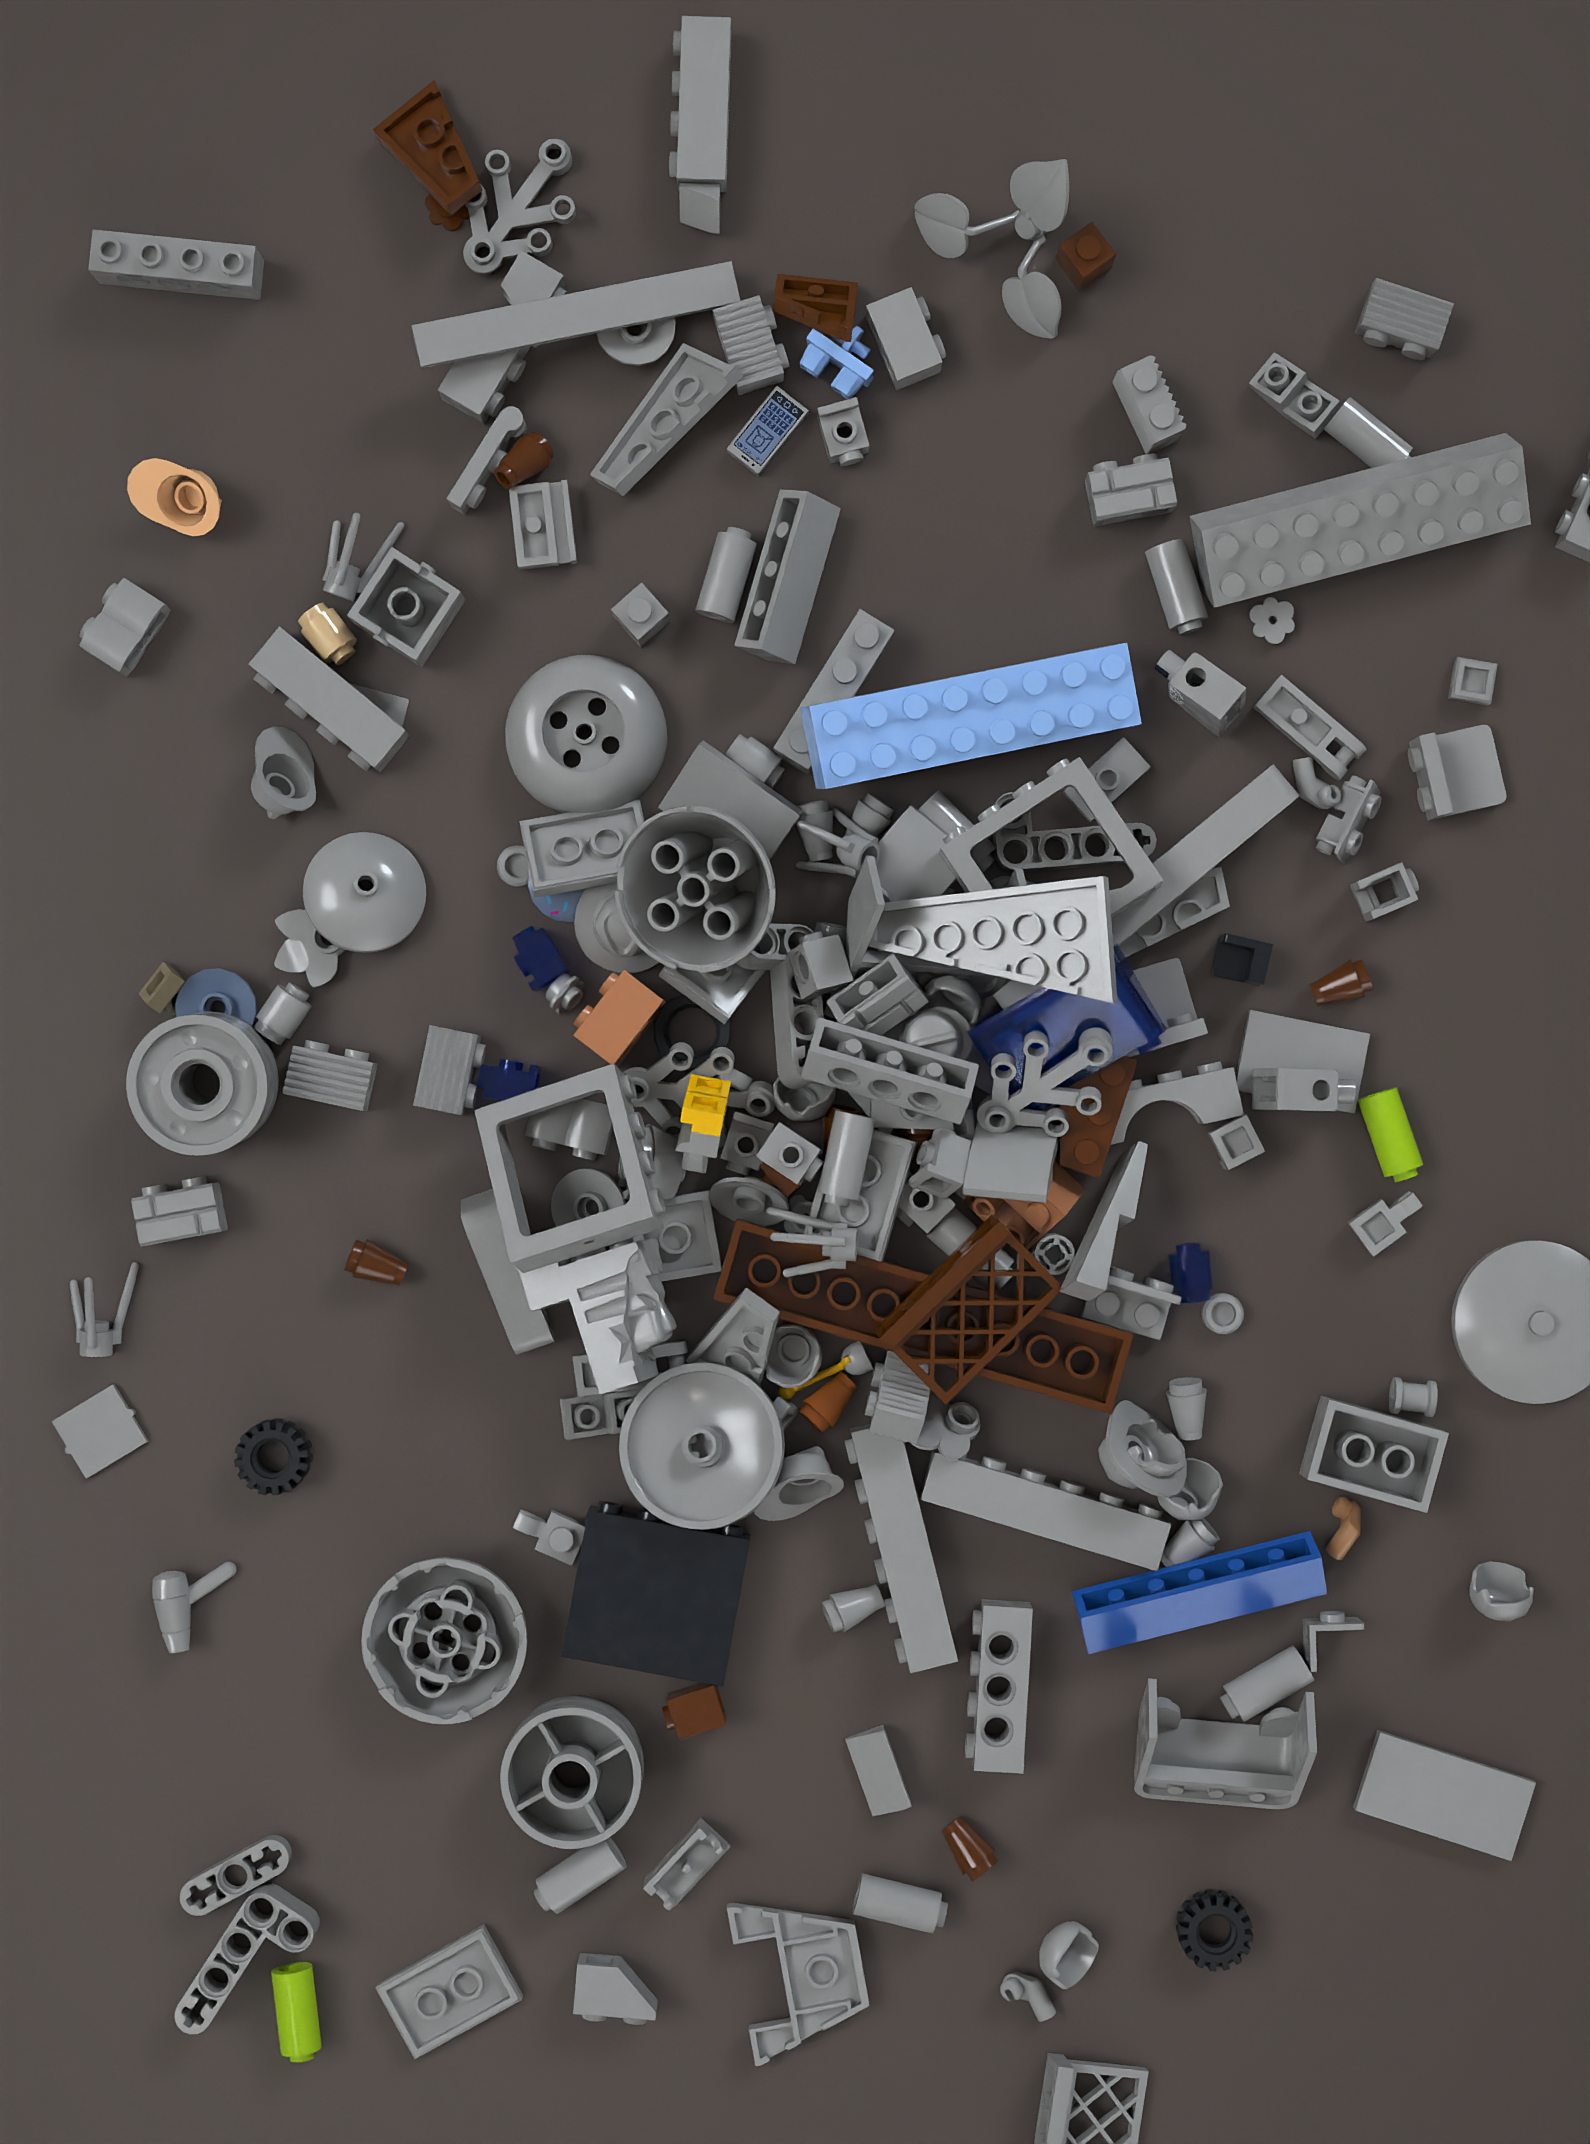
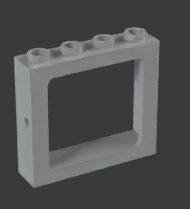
[940,757,1164,919]
[474,1063,666,1273]

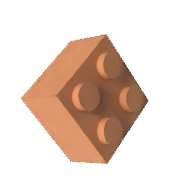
[573,970,666,1067]

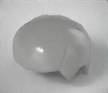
[918,975,982,1027]
[773,1076,836,1123]
[765,1323,823,1388]
[1157,1458,1223,1521]
[1469,1561,1534,1622]
[1039,1921,1099,1989]

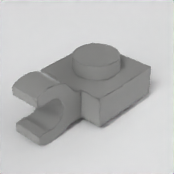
[1347,1191,1423,1257]
[513,1509,585,1566]

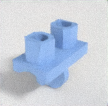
[800,326,874,399]

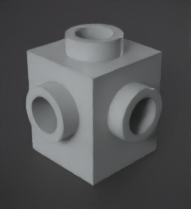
[896,1170,956,1234]

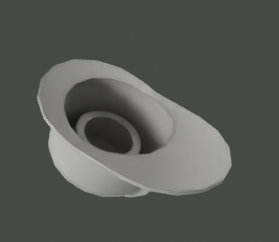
[251,727,316,819]
[884,1007,973,1060]
[754,1446,844,1521]

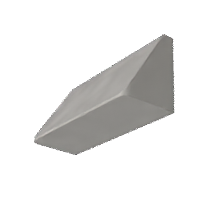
[845,1725,912,1816]

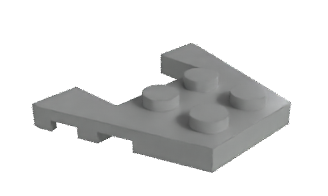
[727,1903,870,2066]

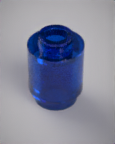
[1168,1242,1213,1303]

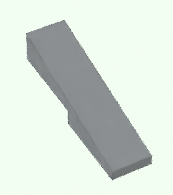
[1059,1141,1148,1301]

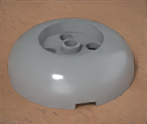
[505,655,667,813]
[361,1557,528,1724]

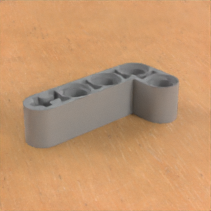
[993,792,1157,873]
[736,924,824,1090]
[461,1188,555,1355]
[175,1883,320,2034]

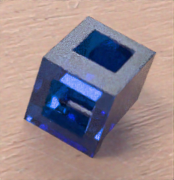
[512,926,571,992]
[477,1059,542,1101]

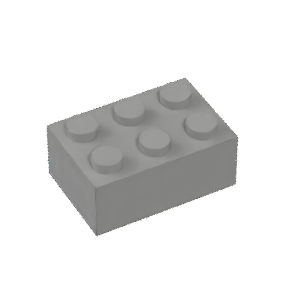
[1299,1395,1449,1513]

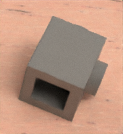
[756,1122,824,1185]

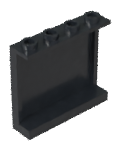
[561,1501,751,1686]

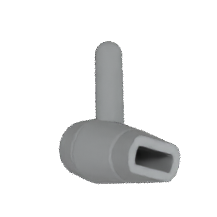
[152,1561,237,1653]

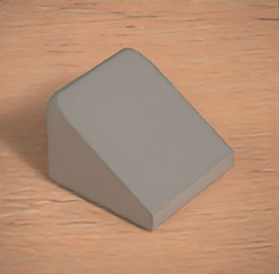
[679,183,720,234]

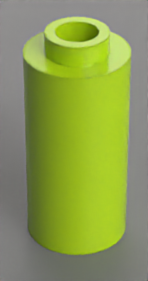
[1358,1087,1423,1182]
[271,1962,322,2063]

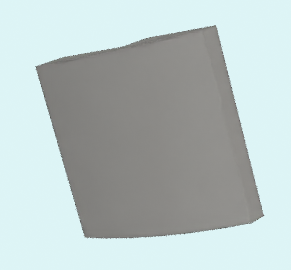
[876,804,974,902]
[963,1123,1059,1203]

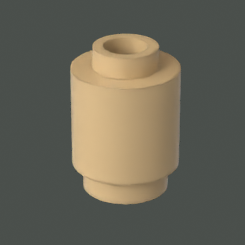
[298,602,357,665]

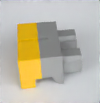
[675,1074,731,1173]

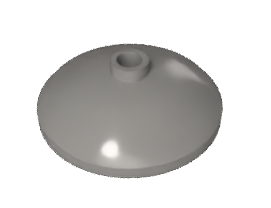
[303,832,426,953]

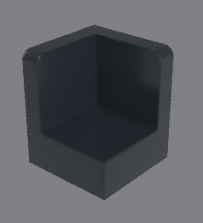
[1211,933,1273,986]

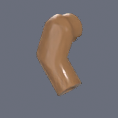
[1325,1496,1361,1560]

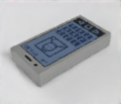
[726,386,809,477]

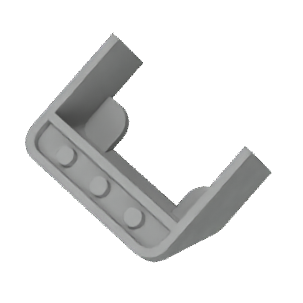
[845,855,1027,998]
[1134,1678,1317,1809]

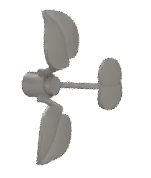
[914,159,1069,339]

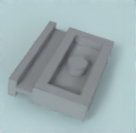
[509,480,577,570]

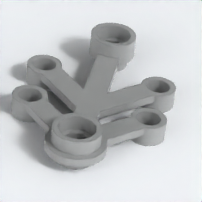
[463,139,576,275]
[977,1028,1113,1137]
[623,1042,775,1148]

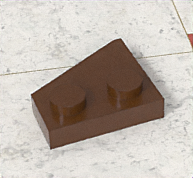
[773,274,858,342]

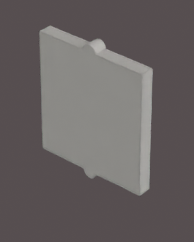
[52,1384,148,1479]

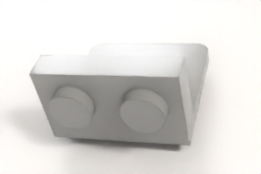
[1408,725,1507,821]

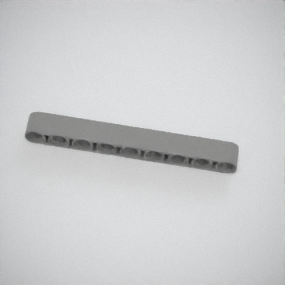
[993,764,1299,1028]

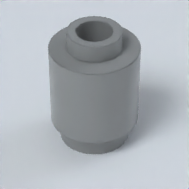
[725,734,785,789]
[254,982,312,1045]

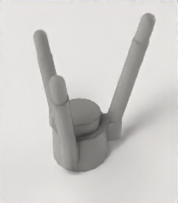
[322,513,405,602]
[795,808,880,879]
[766,1207,858,1277]
[69,1262,139,1357]

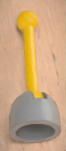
[779,1341,875,1399]

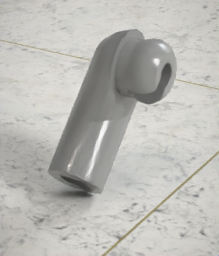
[1292,757,1341,809]
[1000,1972,1056,2022]

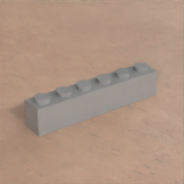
[845,1424,958,1673]
[919,1449,1171,1571]

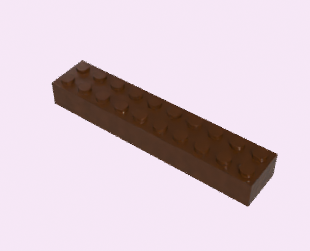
[714,1218,1134,1414]

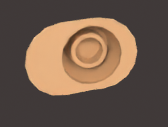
[127,458,222,536]

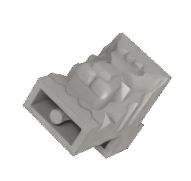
[518,1234,677,1395]

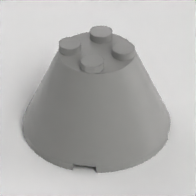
[615,806,776,973]

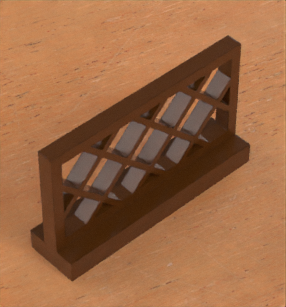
[874,1215,1062,1404]

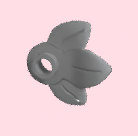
[274,909,345,988]
[908,1394,981,1461]

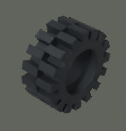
[234,1418,313,1496]
[1175,1889,1254,1972]

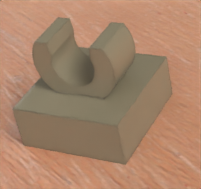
[138,962,185,1015]

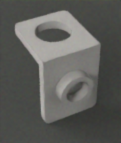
[1302,1611,1364,1672]

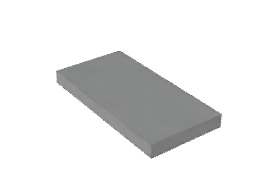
[1353,1730,1536,1861]

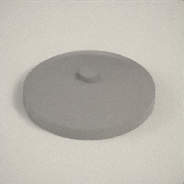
[1451,1240,1590,1404]
[619,1363,785,1530]

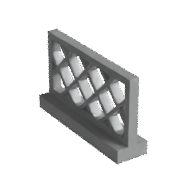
[1034,2053,1149,2144]

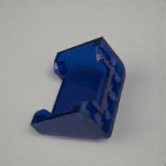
[967,943,1166,1111]

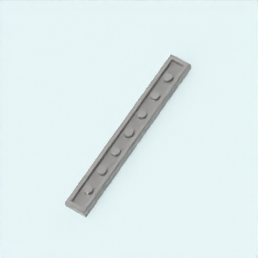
[411,261,740,369]

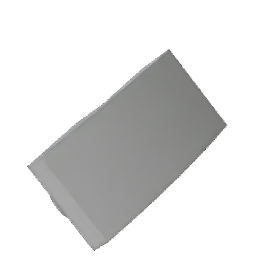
[1249,352,1341,439]
[560,1389,641,1440]

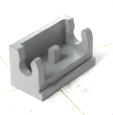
[643,1818,731,1911]

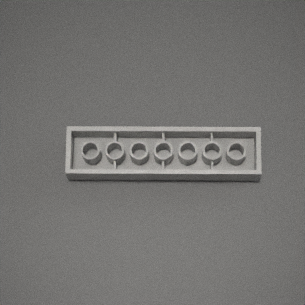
[1189,433,1531,608]

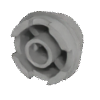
[618,1124,686,1200]

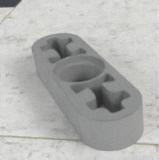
[180,1835,292,1916]

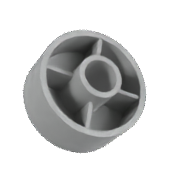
[126,1011,279,1156]
[500,1695,645,1849]

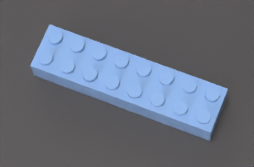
[800,643,1142,789]

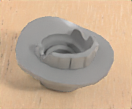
[574,883,659,973]
[1098,1400,1187,1498]

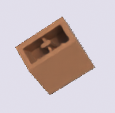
[962,1160,1086,1252]

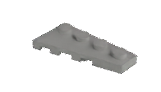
[590,343,743,496]

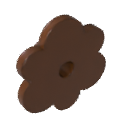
[425,194,470,231]

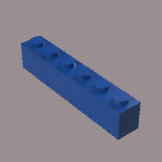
[1072,1531,1327,1654]

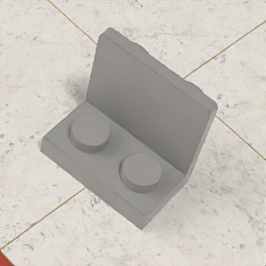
[1107,958,1208,1057]
[1080,1266,1182,1340]

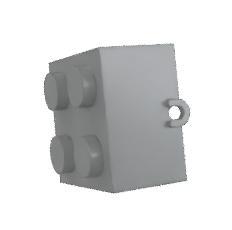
[347,547,466,668]

